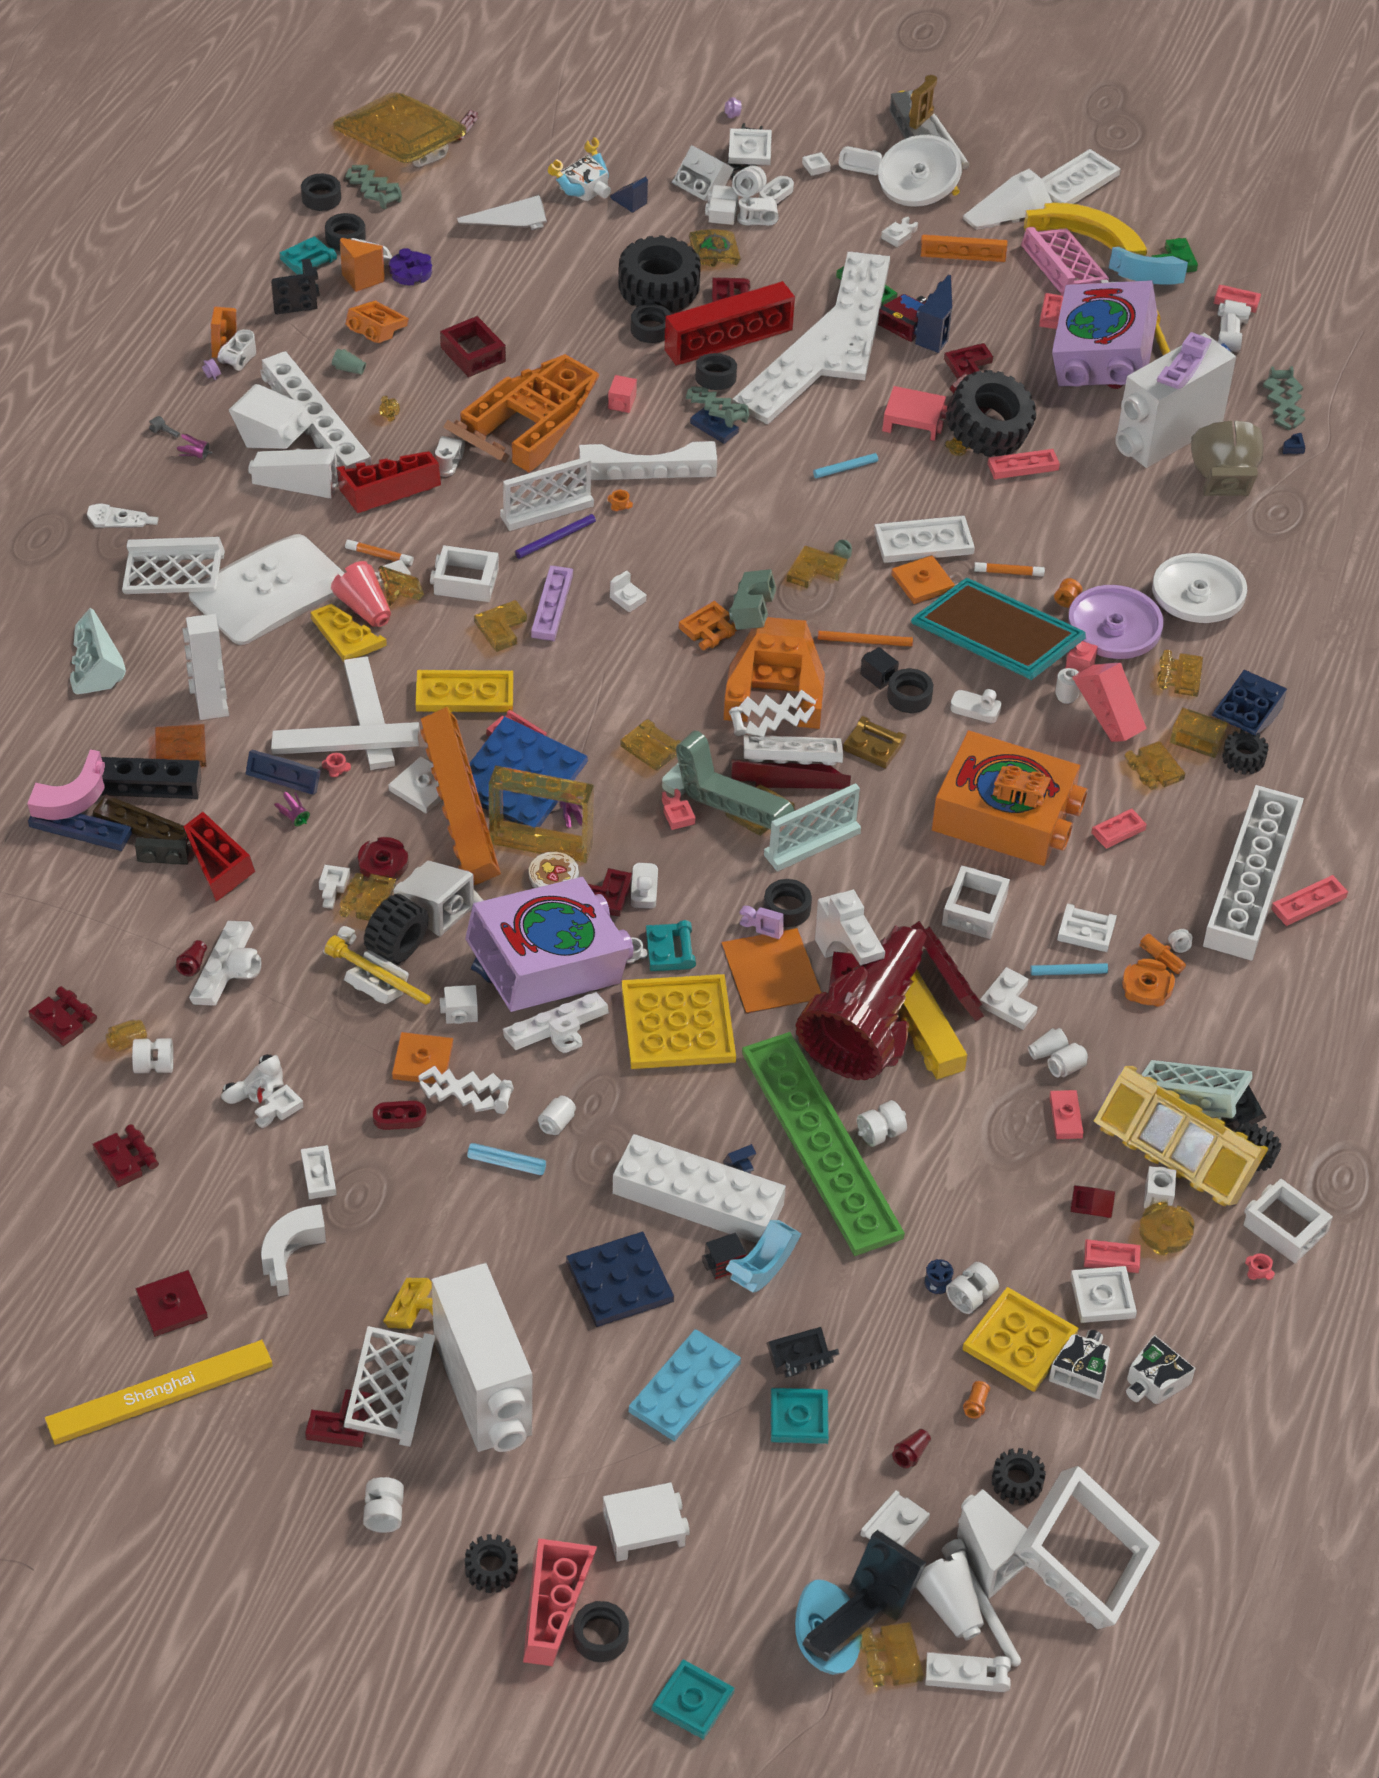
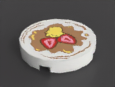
[529,852,579,888]

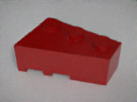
[183,812,255,902]

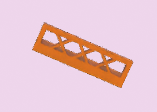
[921,235,1008,262]

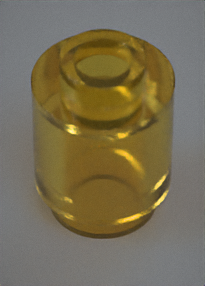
[105,1019,147,1052]

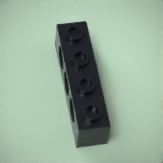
[100,757,202,799]

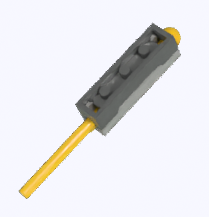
[889,90,960,196]

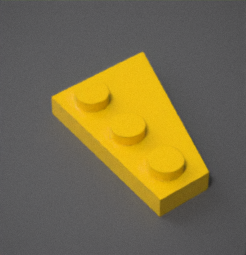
[310,604,387,662]

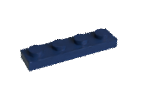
[28,814,132,851]

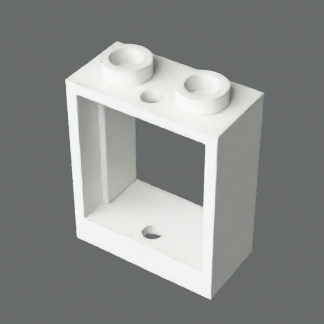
[430,545,499,602]
[942,865,1010,939]
[1243,1179,1333,1263]

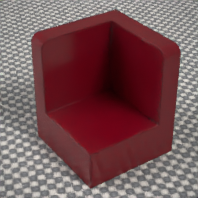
[1070,1185,1115,1218]

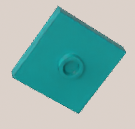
[771,1388,829,1444]
[652,1659,735,1740]

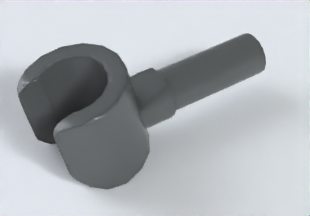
[149,416,180,438]

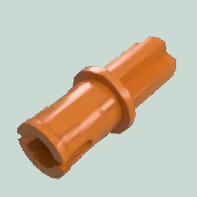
[1139,933,1186,974]

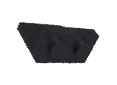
[271,259,320,315]
[766,1327,840,1378]

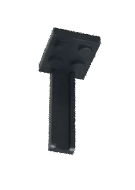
[802,1530,926,1662]

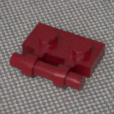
[28,986,97,1047]
[92,1124,159,1188]

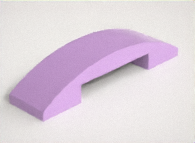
[1157,332,1212,389]

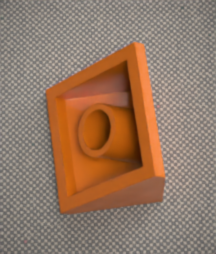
[340,238,384,292]

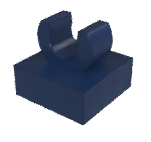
[723,1144,757,1174]

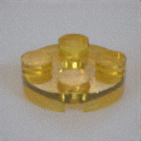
[1139,1202,1194,1256]

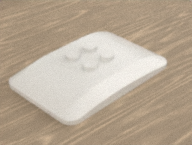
[189,534,345,645]

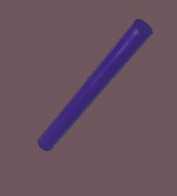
[515,514,596,559]

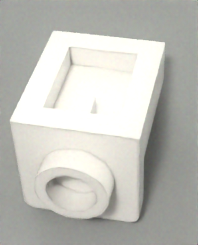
[610,571,647,612]

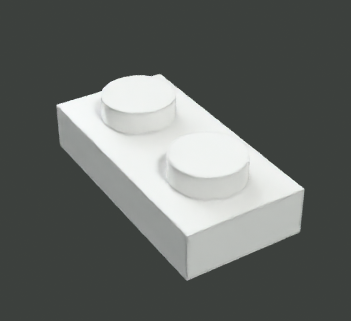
[301,1145,336,1199]

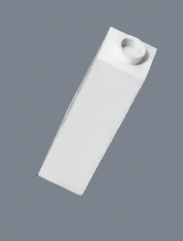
[249,449,338,498]

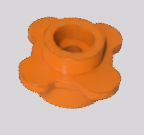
[607,489,633,511]

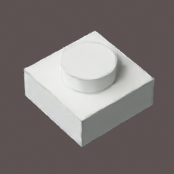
[802,152,830,176]

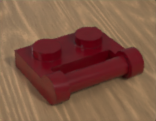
[712,277,751,302]

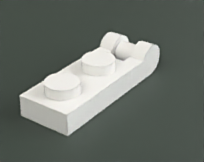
[925,1652,1011,1692]

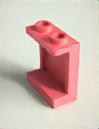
[882,386,947,441]

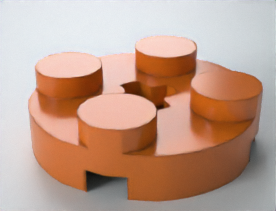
[1122,959,1175,1007]

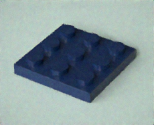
[566,1231,674,1327]

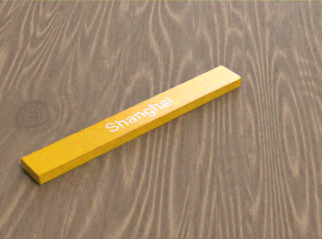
[45,1340,273,1445]

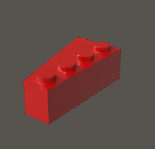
[336,451,441,513]

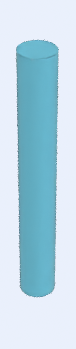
[813,453,878,479]
[1030,963,1108,976]

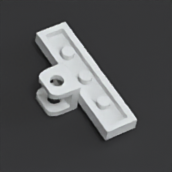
[503,992,609,1053]

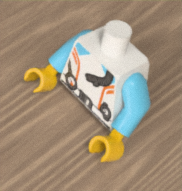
[547,137,611,201]

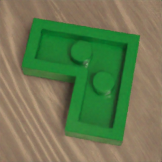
[1151,238,1198,272]

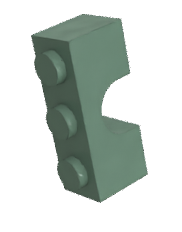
[729,569,776,630]

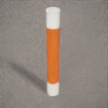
[345,539,414,566]
[974,562,1045,577]

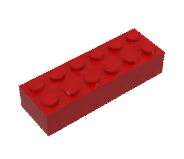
[664,281,795,366]

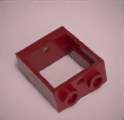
[440,316,506,378]

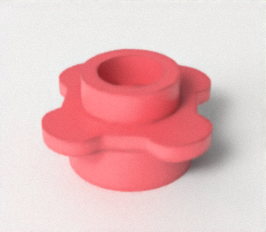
[322,753,351,777]
[1245,1253,1275,1280]

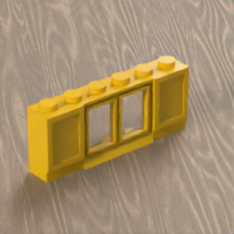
[1093,1066,1269,1206]

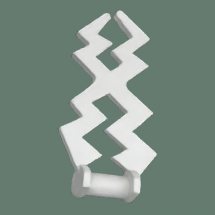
[729,690,816,738]
[419,1066,514,1114]

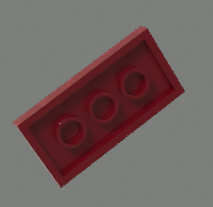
[911,921,984,1021]

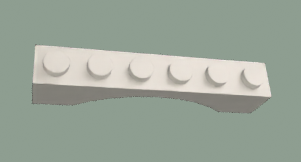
[579,441,717,480]

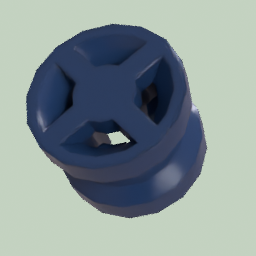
[924,1259,953,1294]

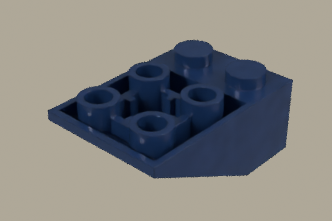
[914,274,952,353]
[1212,670,1287,735]

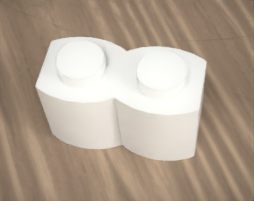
[705,185,739,225]

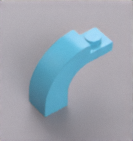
[1109,247,1188,284]
[726,1220,802,1293]

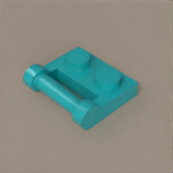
[279,236,337,275]
[646,920,696,971]

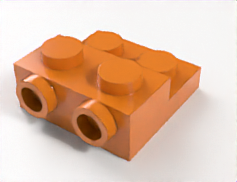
[345,301,409,343]

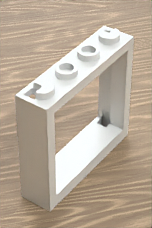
[1014,1466,1160,1629]

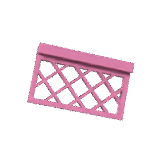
[1021,227,1109,296]

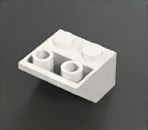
[672,145,734,201]

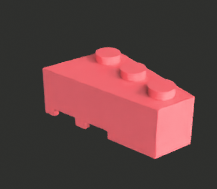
[1072,662,1147,742]

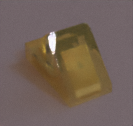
[378,565,424,606]

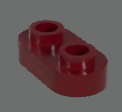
[372,1100,427,1130]

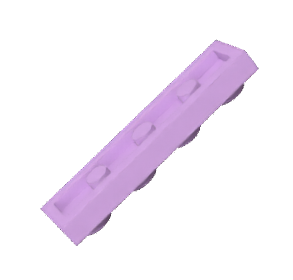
[531,565,573,641]

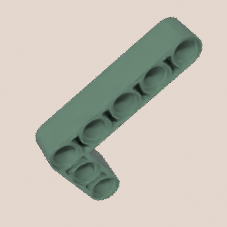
[676,730,795,829]

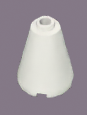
[916,1552,984,1640]

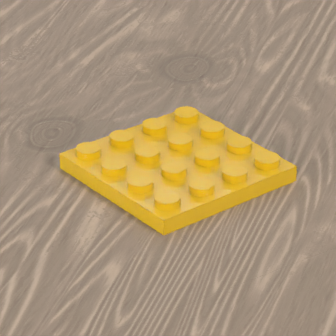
[621,974,736,1069]

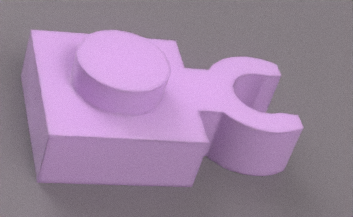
[740,906,783,939]

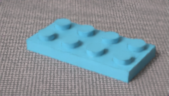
[628,1329,741,1442]

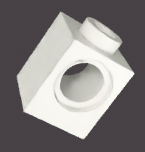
[1144,1166,1176,1212]

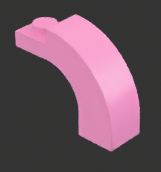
[27,749,105,820]

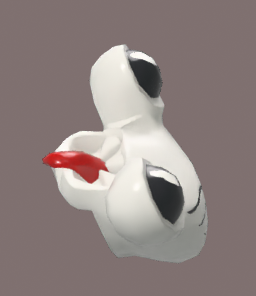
[221,1054,284,1104]

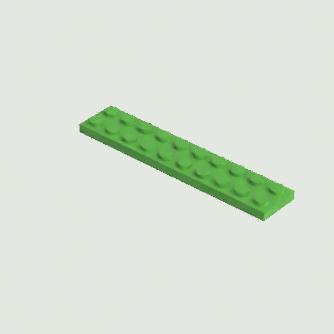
[742,1032,905,1256]

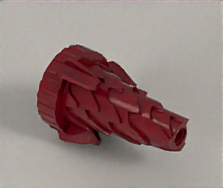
[795,925,927,1080]

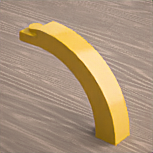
[1024,203,1147,256]

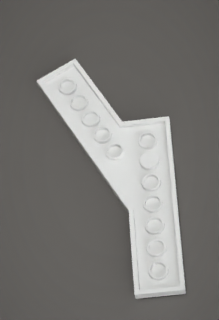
[732,252,890,425]

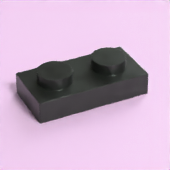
[135,838,189,865]

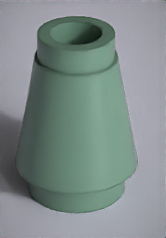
[332,349,366,375]

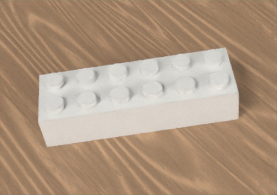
[612,1134,786,1243]

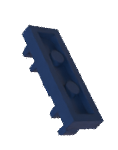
[245,749,321,795]

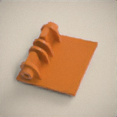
[993,766,1051,808]

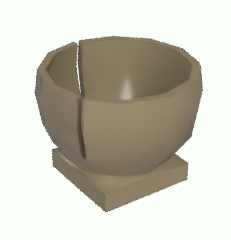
[1191,420,1264,496]

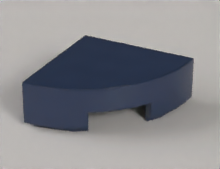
[1282,433,1306,454]

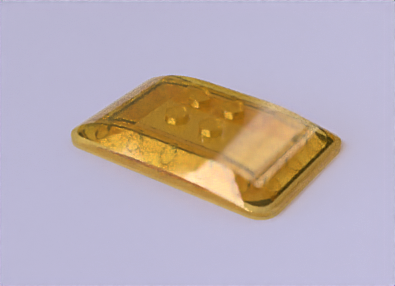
[333,92,467,163]

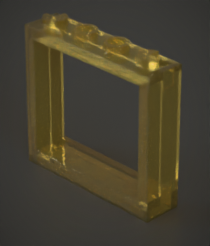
[489,765,594,863]

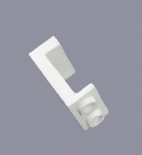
[603,1483,690,1562]

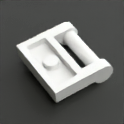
[1057,903,1117,952]

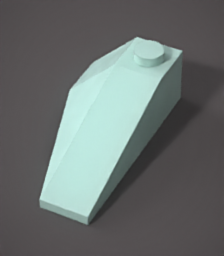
[70,608,126,694]

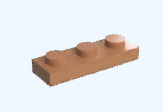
[443,420,510,463]

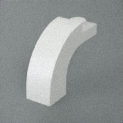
[261,1204,326,1296]

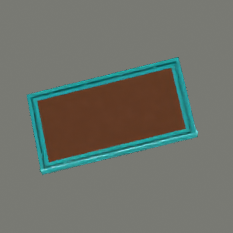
[911,577,1086,680]

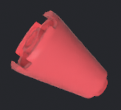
[331,561,391,627]

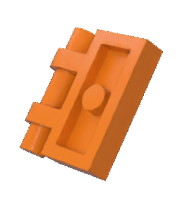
[679,601,738,651]

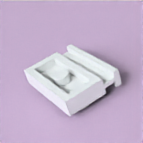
[860,1490,930,1548]

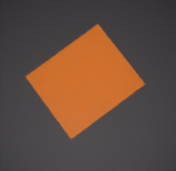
[721,928,821,1013]

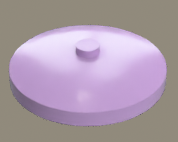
[1068,585,1163,659]

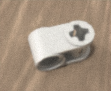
[737,197,779,226]
[218,329,256,371]
[435,436,465,477]

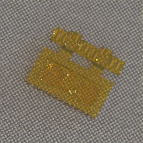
[1157,649,1203,697]
[1124,741,1186,790]
[339,873,396,921]
[860,1622,924,1687]

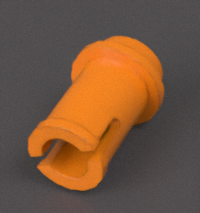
[963,1381,990,1419]

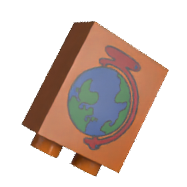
[932,730,1088,866]

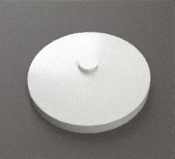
[878,135,962,206]
[1152,553,1247,623]

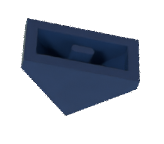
[610,176,648,213]

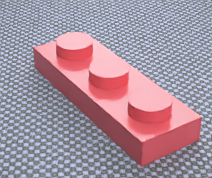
[988,449,1060,479]
[1271,875,1348,926]

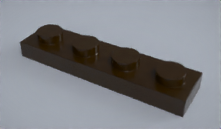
[93,795,189,843]

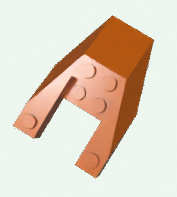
[460,354,599,473]
[723,617,825,729]

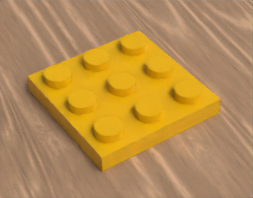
[962,1287,1079,1392]

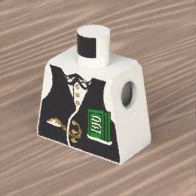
[1049,1330,1110,1400]
[1126,1335,1195,1404]

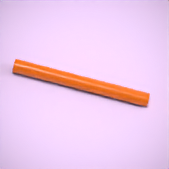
[818,630,913,647]

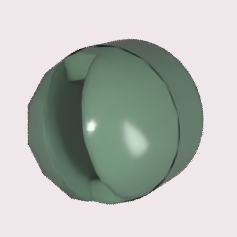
[833,539,852,560]

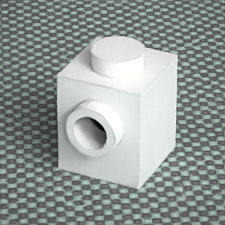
[440,985,478,1024]

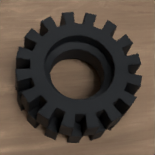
[1222,729,1269,775]
[1235,1122,1281,1171]
[991,1448,1046,1505]
[465,1534,518,1593]

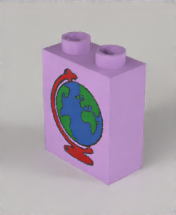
[1052,281,1158,387]
[465,877,633,1012]

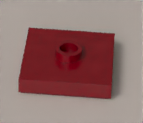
[135,1270,208,1337]

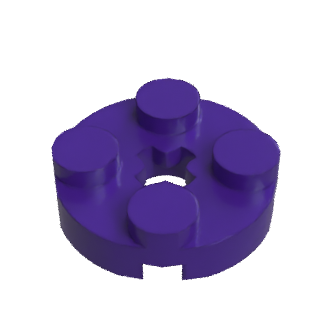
[389,248,432,286]

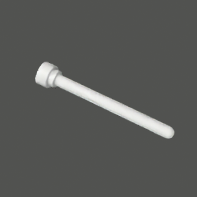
[942,1539,1021,1667]

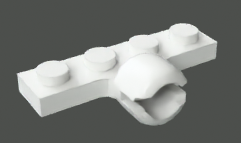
[189,921,261,1005]

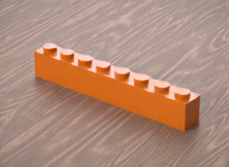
[420,707,501,886]

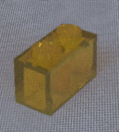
[1170,707,1228,758]

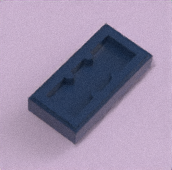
[690,407,739,444]

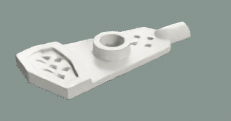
[87,503,159,528]

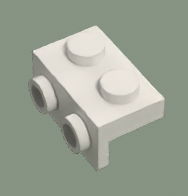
[344,950,409,1004]

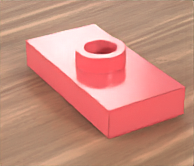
[1214,285,1261,313]
[1039,293,1063,329]
[1091,808,1147,849]
[1049,1090,1083,1139]
[1084,1239,1140,1273]

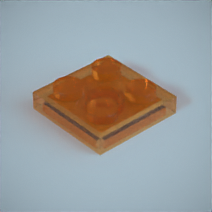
[155,724,207,767]

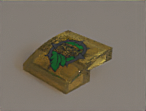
[688,229,741,267]

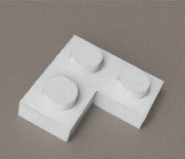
[980,967,1038,1030]

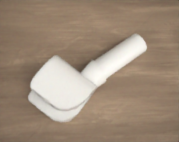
[323,926,356,955]

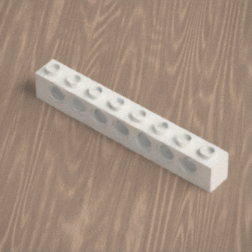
[261,351,371,469]

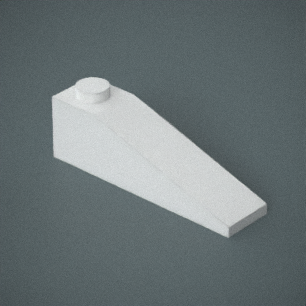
[963,169,1052,230]
[457,195,547,230]

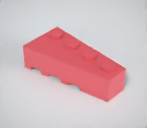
[523,1538,597,1666]

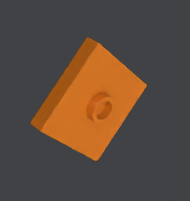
[891,555,955,604]
[392,1032,453,1085]

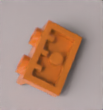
[211,306,237,358]

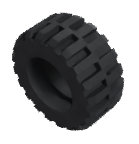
[618,235,701,312]
[946,370,1037,457]

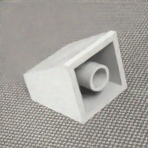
[229,384,312,449]
[394,861,474,937]
[957,1489,1027,1600]

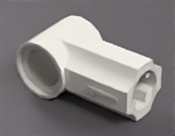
[1218,313,1242,353]

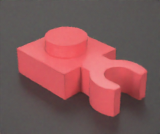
[662,789,696,830]

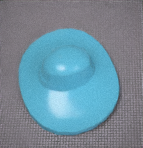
[795,1579,862,1675]

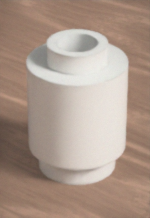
[1217,300,1251,325]
[1055,668,1080,704]
[1047,1043,1088,1078]
[538,1096,576,1135]

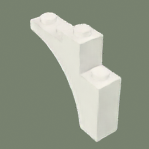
[815,889,885,965]

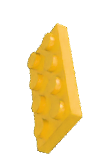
[416,670,513,712]

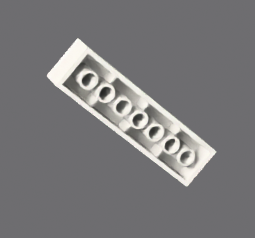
[1203,785,1304,961]

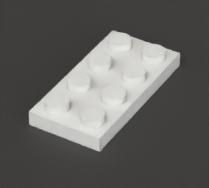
[1042,149,1121,204]
[874,516,975,563]
[743,735,843,765]

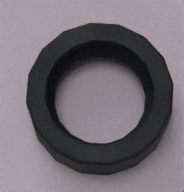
[301,173,341,211]
[325,213,366,251]
[631,304,671,343]
[695,353,737,390]
[887,668,934,713]
[763,879,812,927]
[573,1601,629,1662]

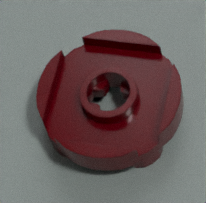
[358,837,409,884]

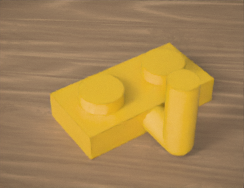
[383,1278,433,1329]

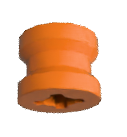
[1054,578,1083,608]

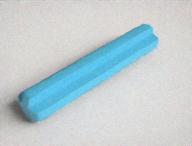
[467,1143,546,1175]

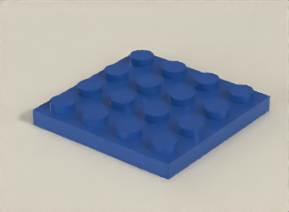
[469,716,588,833]

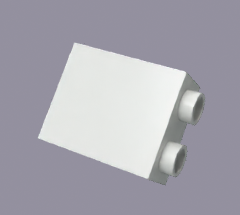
[1115,333,1236,468]
[432,1263,532,1452]

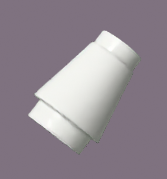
[1028,1028,1069,1060]

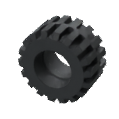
[364,893,429,965]

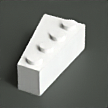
[182,614,229,720]

